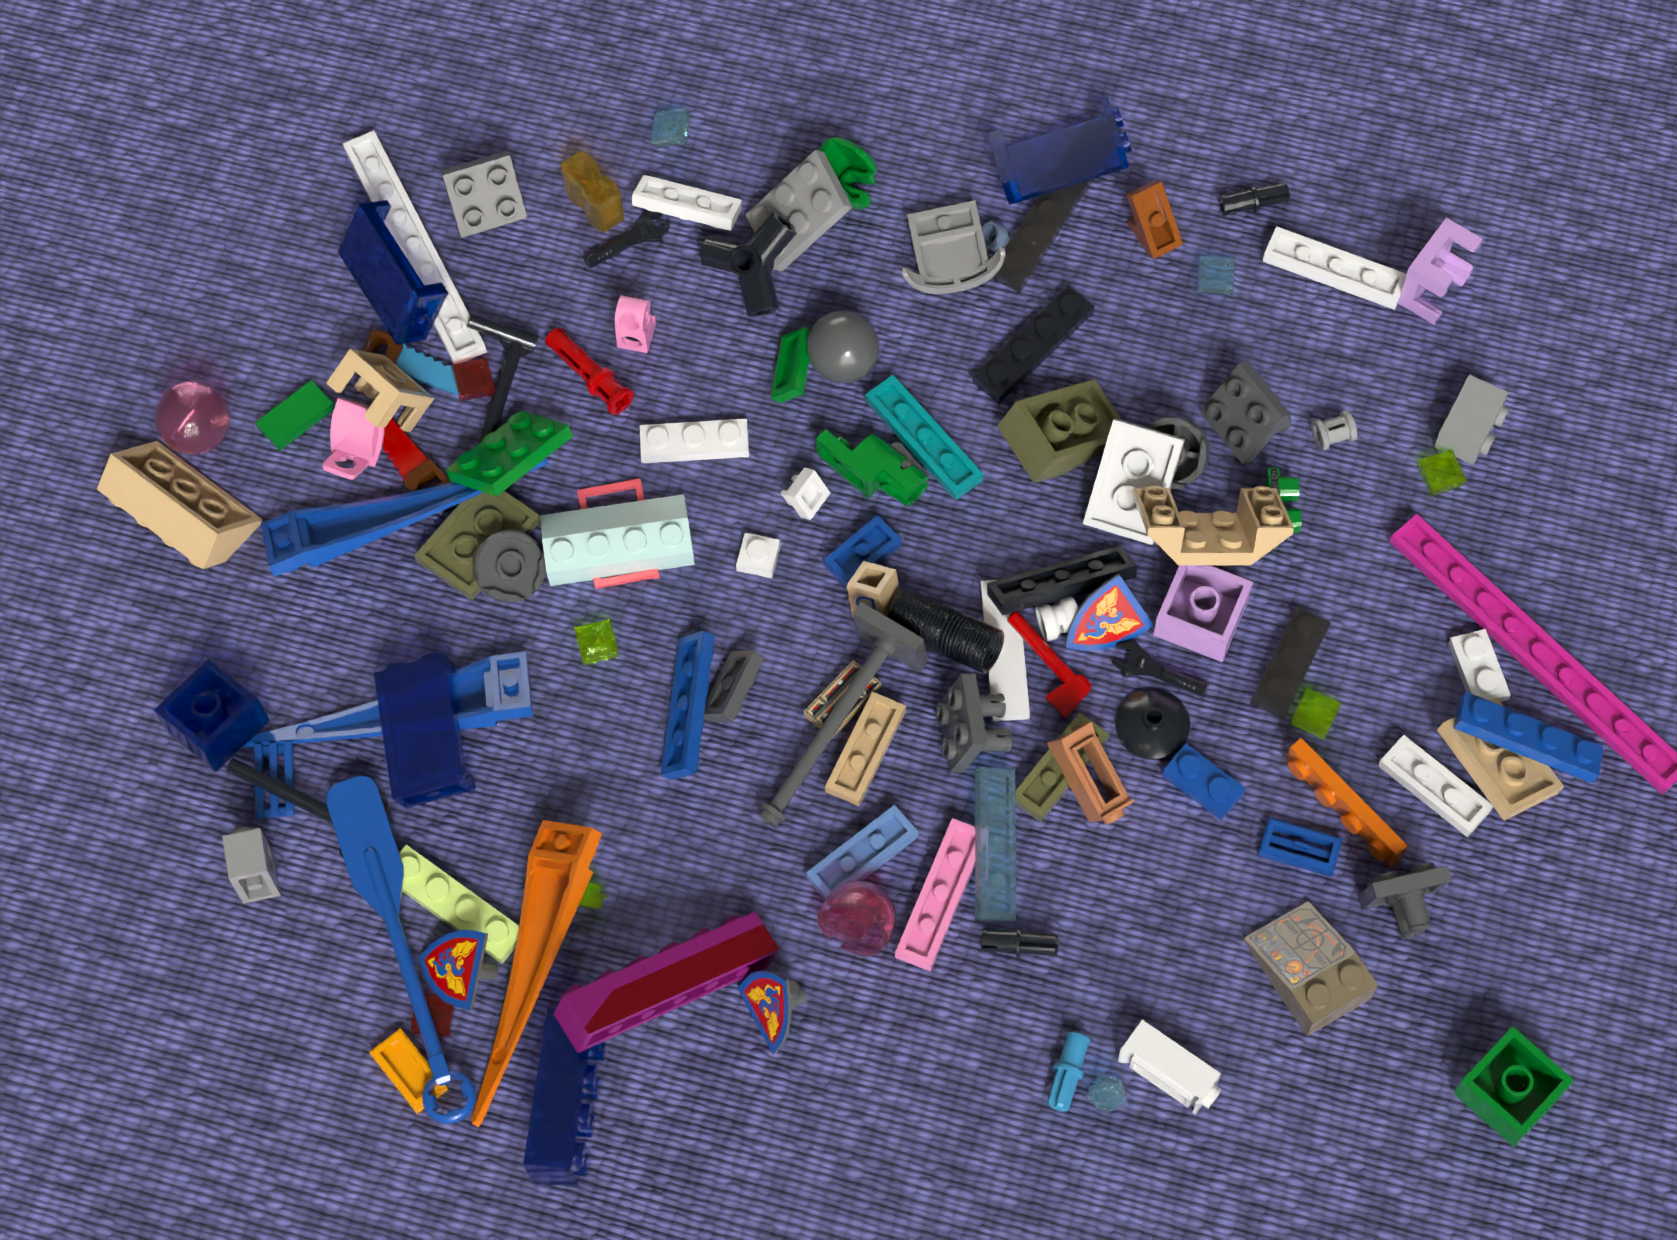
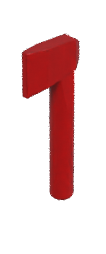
[1007,611,1091,719]

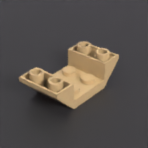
[1132,486,1294,565]

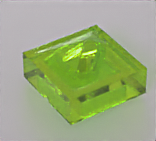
[574,619,619,665]

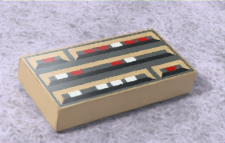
[804,660,881,739]

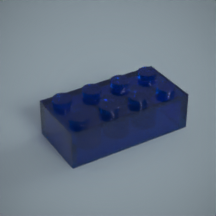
[523,1008,606,1188]

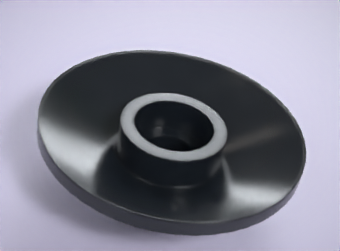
[1115,689,1190,760]

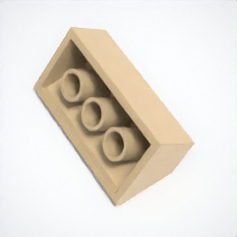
[97,441,262,569]

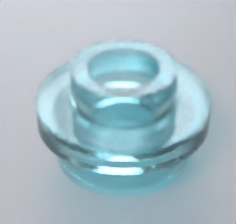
[1087,1076,1127,1111]

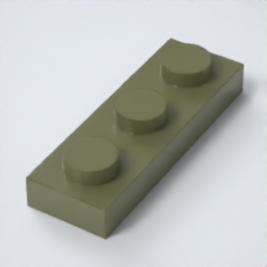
[1011,712,1109,822]

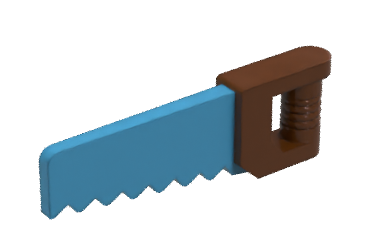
[361,329,469,395]

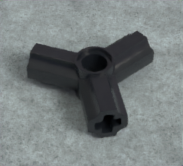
[699,212,797,317]

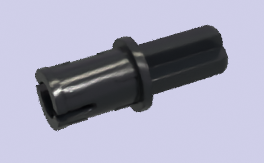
[1219,183,1290,216]
[981,927,1059,958]

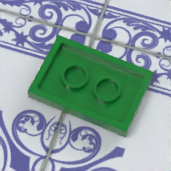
[446,411,573,497]

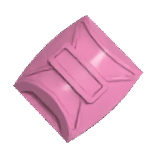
[322,397,384,479]

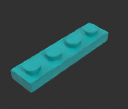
[865,375,984,501]

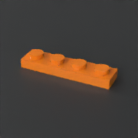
[1286,738,1408,868]

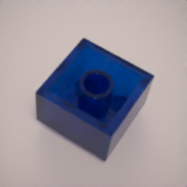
[154,659,270,772]

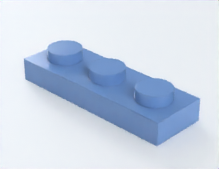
[806,804,919,905]

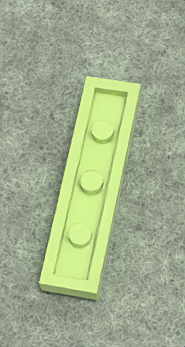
[399,845,519,964]

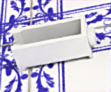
[1118,1020,1221,1115]

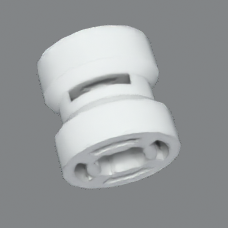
[1035,596,1078,642]

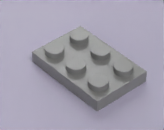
[746,150,852,271]

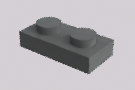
[704,650,764,722]

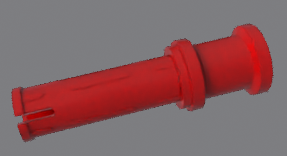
[545,328,634,415]

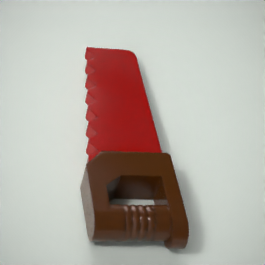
[382,418,451,492]

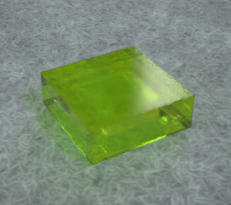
[1417,450,1466,496]

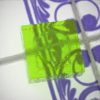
[1291,688,1342,740]

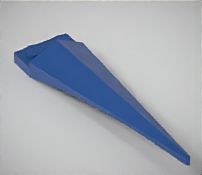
[260,458,549,577]
[236,651,533,748]

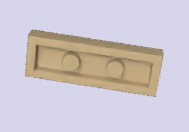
[825,691,906,806]

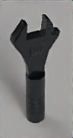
[584,211,670,269]
[1112,641,1209,697]

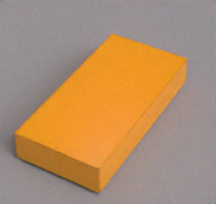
[369,1028,448,1114]

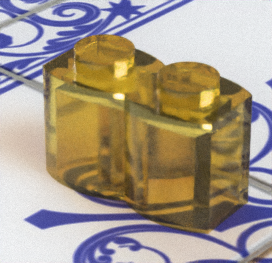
[560,151,624,233]

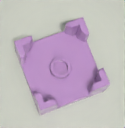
[1398,218,1483,325]

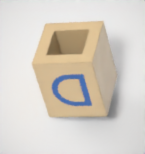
[846,561,900,617]

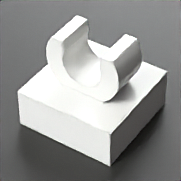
[780,467,830,520]

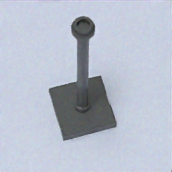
[758,602,928,828]

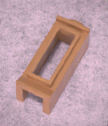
[1047,722,1134,825]

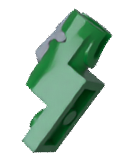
[816,429,929,506]

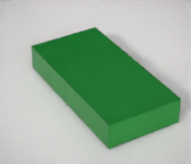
[770,327,811,403]
[255,380,335,452]

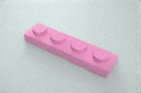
[895,818,987,971]

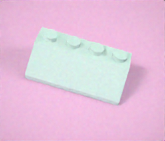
[540,494,695,586]

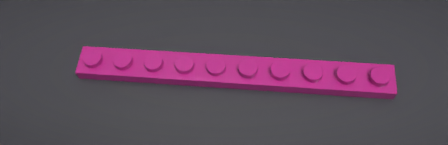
[1389,514,1677,795]

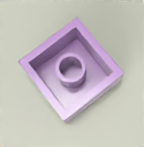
[1153,565,1253,662]

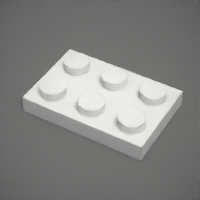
[1083,418,1185,545]

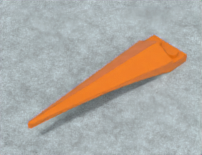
[471,820,602,1127]

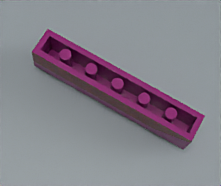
[554,912,780,1053]

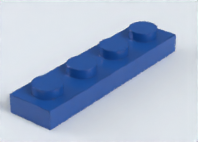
[660,630,715,780]
[1454,691,1603,783]

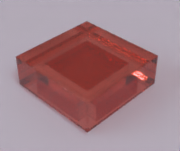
[452,358,495,401]
[410,994,455,1037]

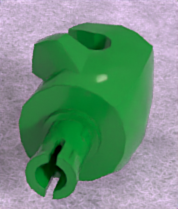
[818,137,877,215]

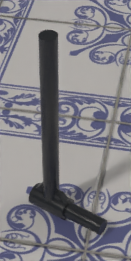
[466,314,539,445]

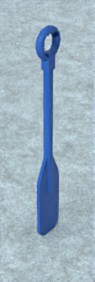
[326,776,477,1124]

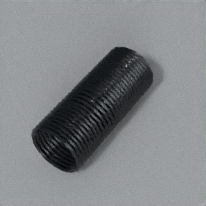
[887,588,1004,674]

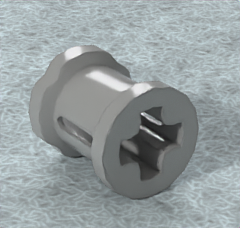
[1311,410,1357,451]

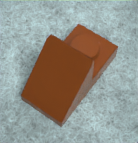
[1126,179,1183,259]

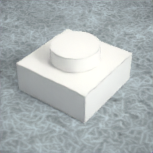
[736,533,781,578]

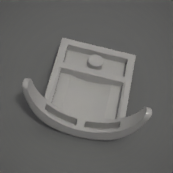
[901,200,1006,294]

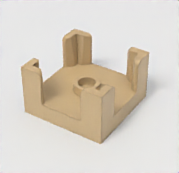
[326,349,434,432]

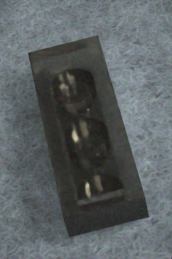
[1250,607,1331,719]

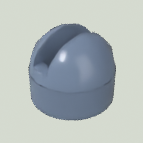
[982,221,1010,251]

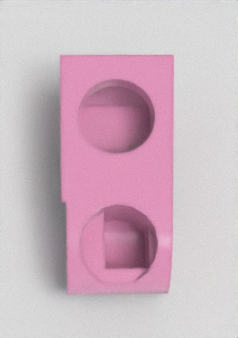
[615,295,656,353]

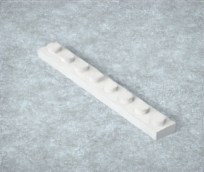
[342,130,487,366]

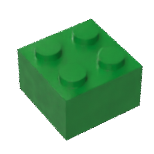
[1453,1026,1574,1147]

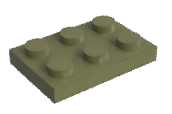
[414,491,541,601]

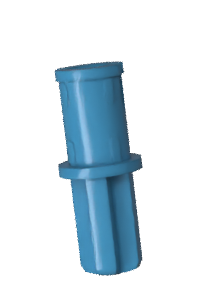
[1047,1032,1091,1112]

